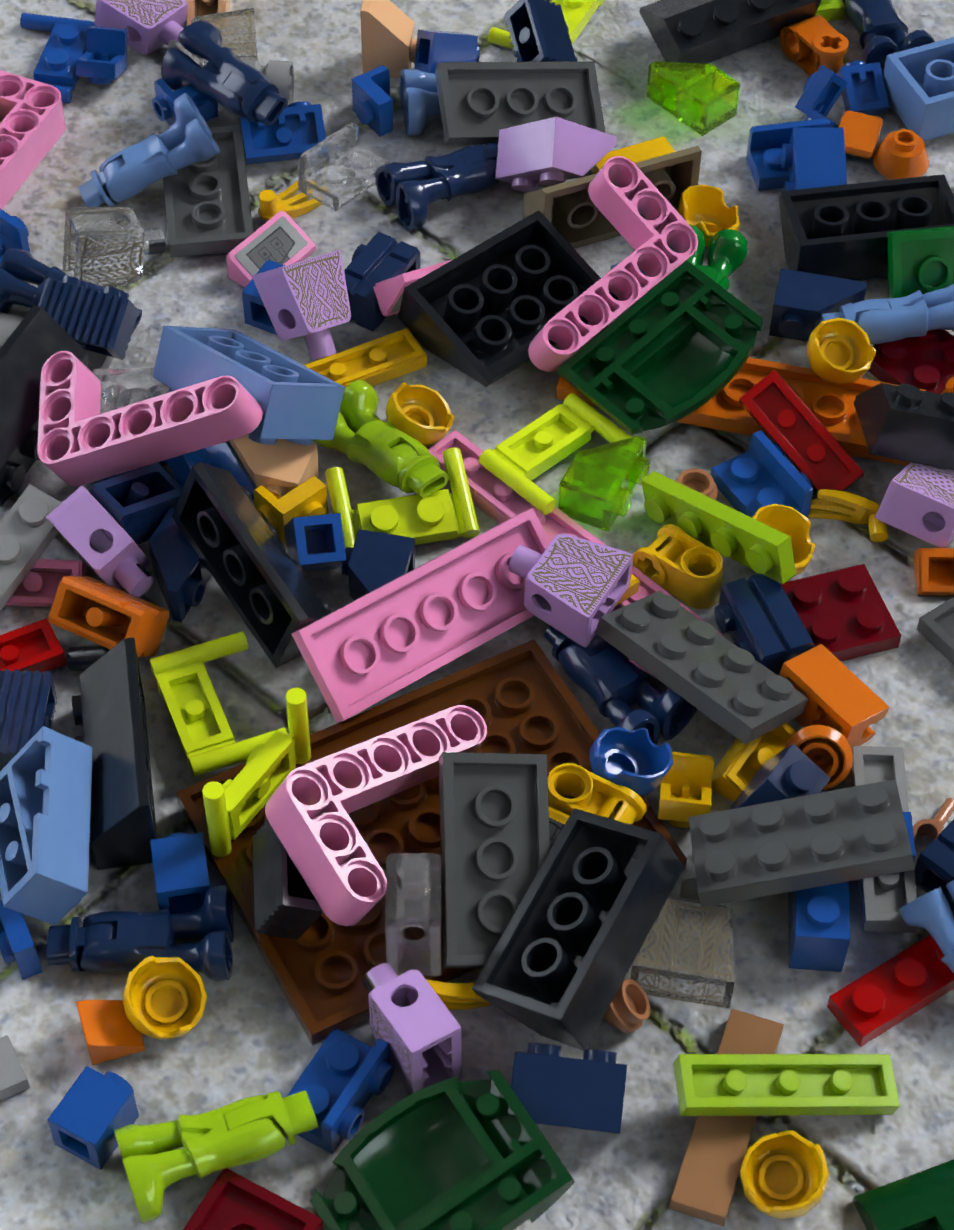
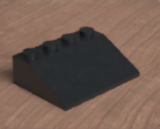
[398,210,619,387]

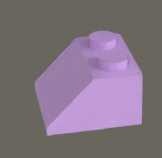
[495,117,617,192]

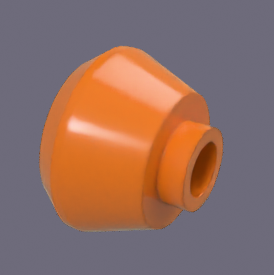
[873,129,929,180]
[784,725,853,791]

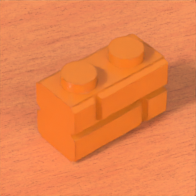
[48,576,170,657]

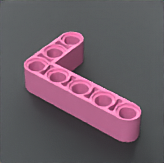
[0,70,66,209]
[528,156,698,372]
[37,351,263,487]
[265,705,487,926]

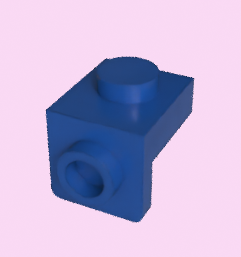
[76,26,128,84]
[352,65,393,137]
[795,65,848,127]
[152,78,218,127]

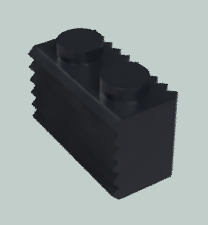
[253,820,324,940]

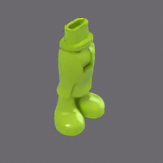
[313,380,449,498]
[114,1090,318,1224]

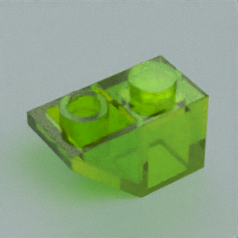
[646,61,740,136]
[558,435,651,532]

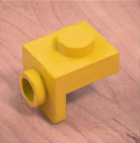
[253,475,328,545]
[658,751,714,828]

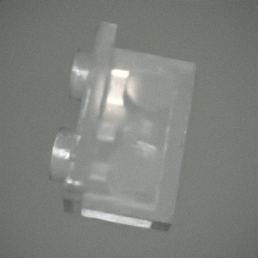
[298,123,389,211]

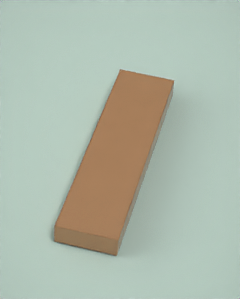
[669,1008,784,1226]

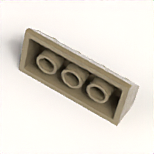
[523,146,702,249]

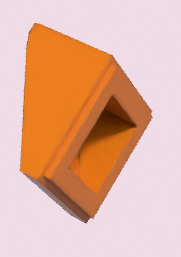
[839,110,884,159]
[913,548,954,596]
[76,1000,145,1065]

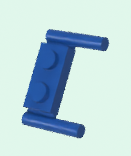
[20,13,97,103]

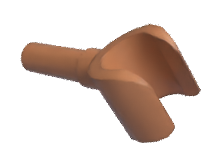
[913,798,954,843]

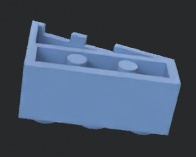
[0,726,93,925]

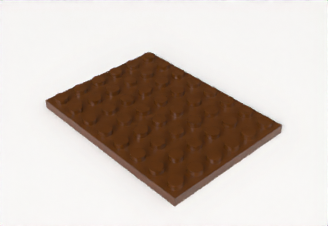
[176,639,687,1046]

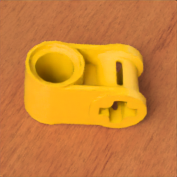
[633,524,723,609]
[548,763,647,825]

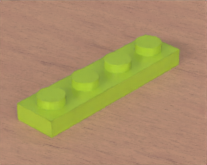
[641,471,796,584]
[673,1054,900,1116]

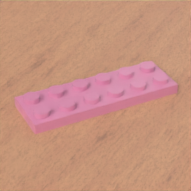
[292,507,550,723]

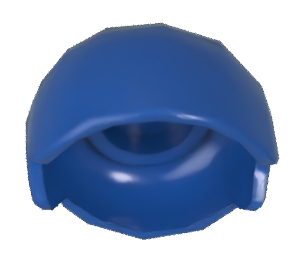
[589,727,673,797]

